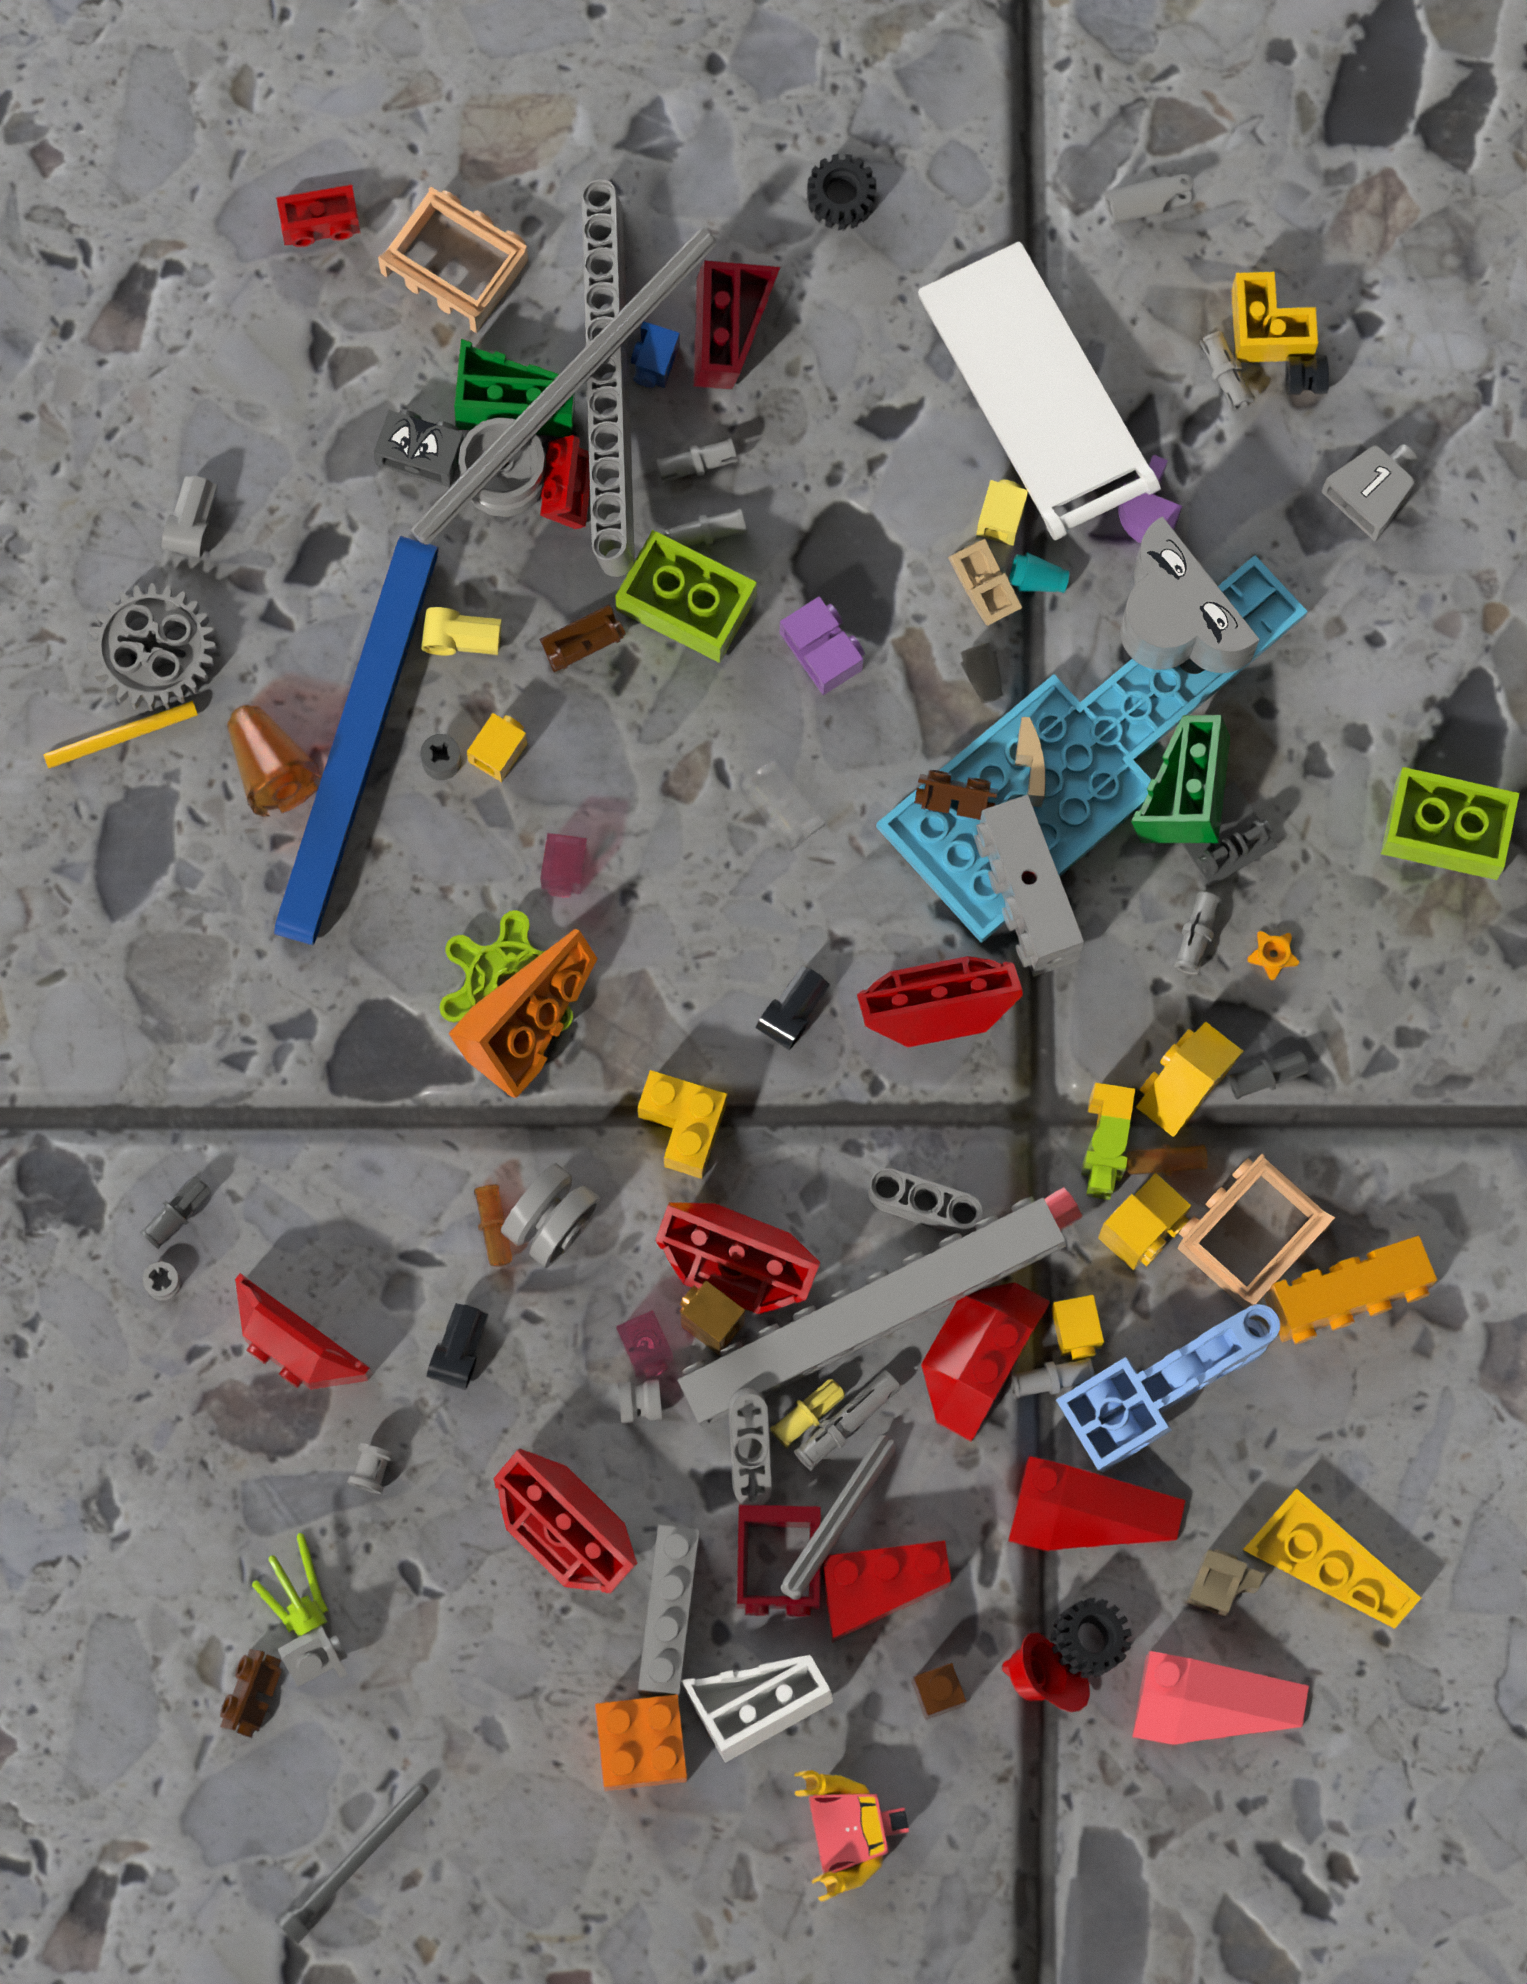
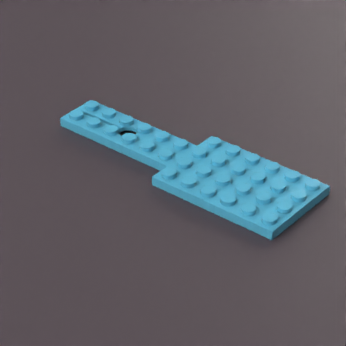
[876,555,1308,943]

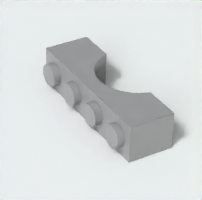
[638,1525,699,1699]

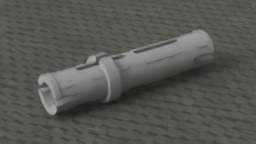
[794,1370,901,1471]

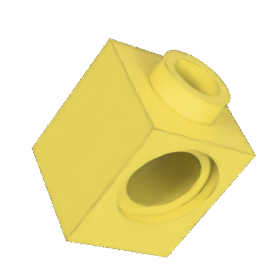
[976,480,1028,546]

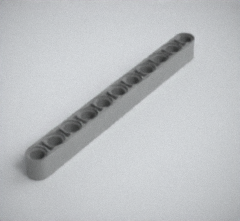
[582,179,635,577]

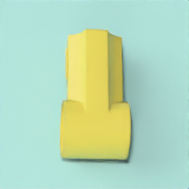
[421,607,502,656]

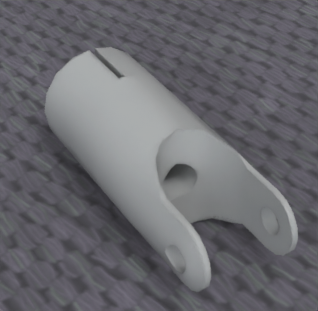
[1105,174,1194,225]

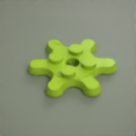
[439,910,573,1031]

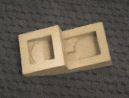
[948,539,1022,626]
[1015,717,1046,807]

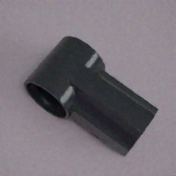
[756,966,830,1050]
[427,1303,489,1390]

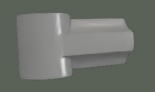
[162,476,218,558]

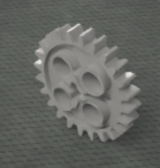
[87,584,217,711]

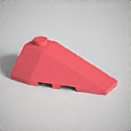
[1132,1651,1309,1745]

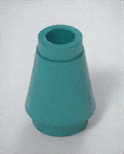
[1009,553,1070,593]

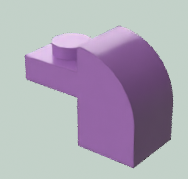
[1118,455,1182,543]

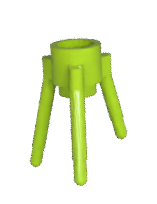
[252,1533,329,1637]

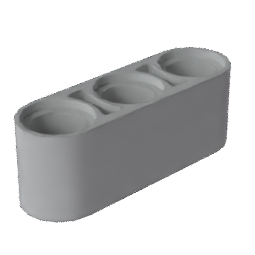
[868,1168,983,1237]

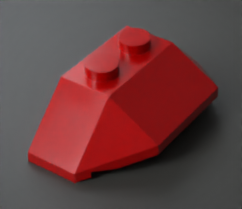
[857,956,1023,1048]
[655,1202,821,1314]
[235,1273,373,1390]
[921,1282,1050,1442]
[493,1448,638,1593]

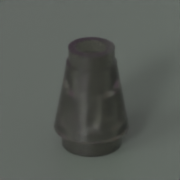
[960,643,1004,704]

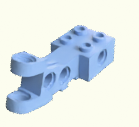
[1056,1304,1280,1473]

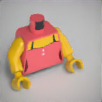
[794,1770,909,1902]

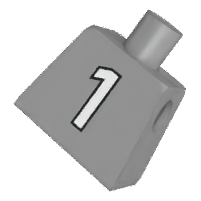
[1322,444,1418,541]

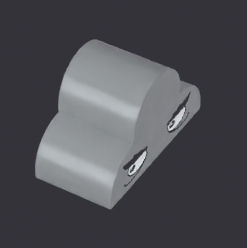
[1120,516,1260,673]

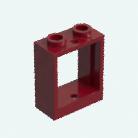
[737,1505,821,1617]

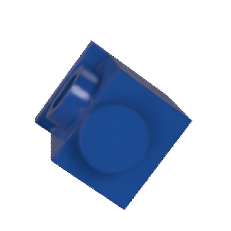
[631,321,680,388]

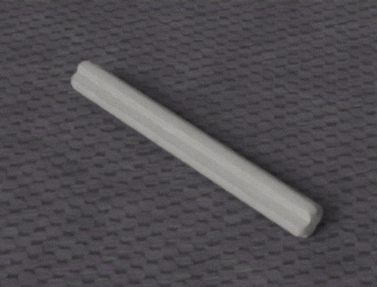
[781,1435,897,1599]

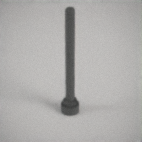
[274,1783,429,1944]

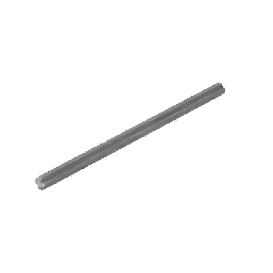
[411,228,716,545]

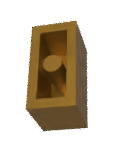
[679,1281,745,1356]

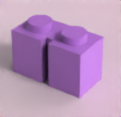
[779,596,865,695]

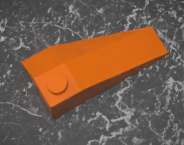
[448,929,598,1098]

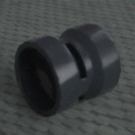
[1285,355,1329,395]

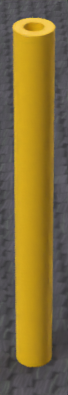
[43,701,198,769]

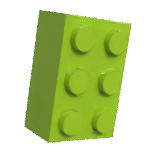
[615,530,757,663]
[1381,767,1520,880]

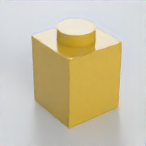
[467,713,527,783]
[1051,1295,1104,1360]

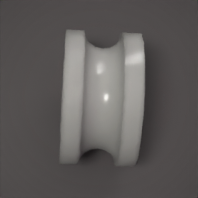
[142,1261,181,1301]

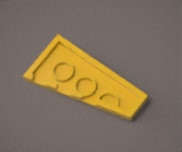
[1243,1488,1421,1629]

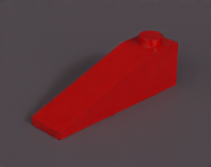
[1008,1456,1186,1551]

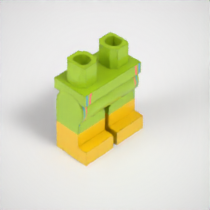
[1081,1082,1135,1200]

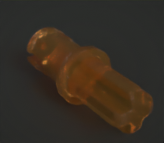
[1126,1144,1208,1176]
[474,1184,512,1267]

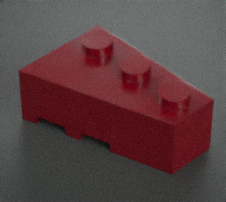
[694,260,781,390]

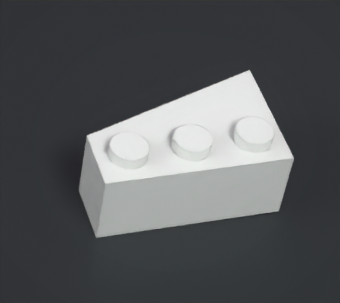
[681,1655,833,1763]

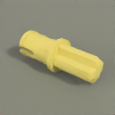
[770,1379,845,1448]

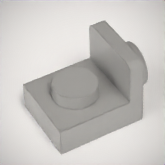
[277,1625,348,1687]

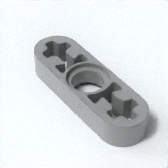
[729,1388,771,1505]

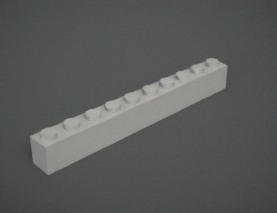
[677,1197,1066,1428]

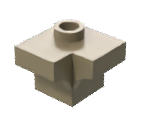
[1186,1549,1264,1617]

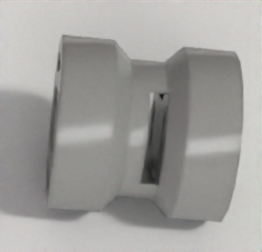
[618,1379,662,1423]

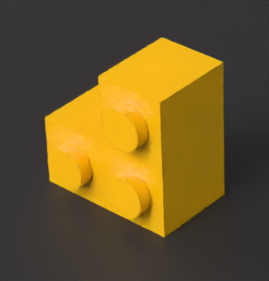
[1231,272,1318,363]
[1136,1022,1244,1137]
[638,1070,727,1179]
[1098,1173,1191,1271]

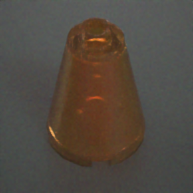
[227,705,322,817]

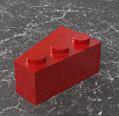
[822,1540,951,1643]

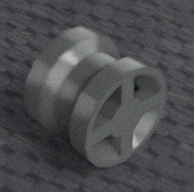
[420,734,461,780]

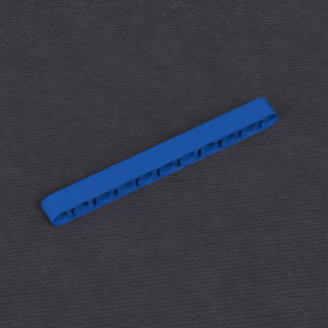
[274,536,439,945]

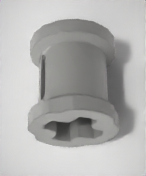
[347,1443,394,1494]

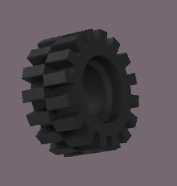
[807,154,877,230]
[1051,1598,1132,1678]

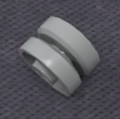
[458,417,546,517]
[501,1163,601,1268]

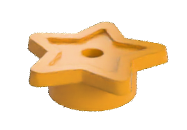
[1247,931,1299,980]

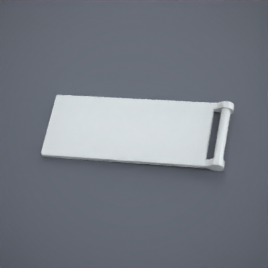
[918,242,1160,540]

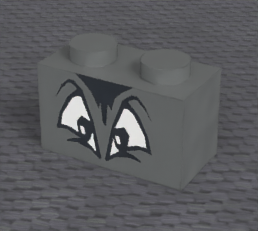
[374,410,464,488]

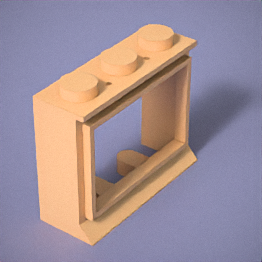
[378,187,528,333]
[1177,1154,1335,1309]

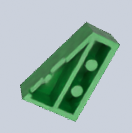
[454,339,575,437]
[1131,715,1231,843]

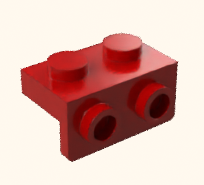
[276,184,361,247]
[540,435,590,530]

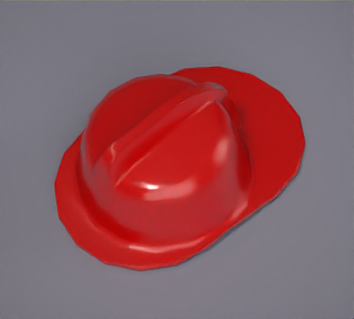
[1001,1633,1090,1712]

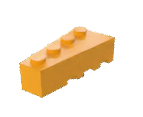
[1264,1235,1437,1345]

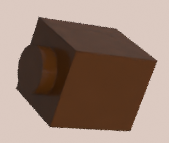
[911,1663,967,1721]

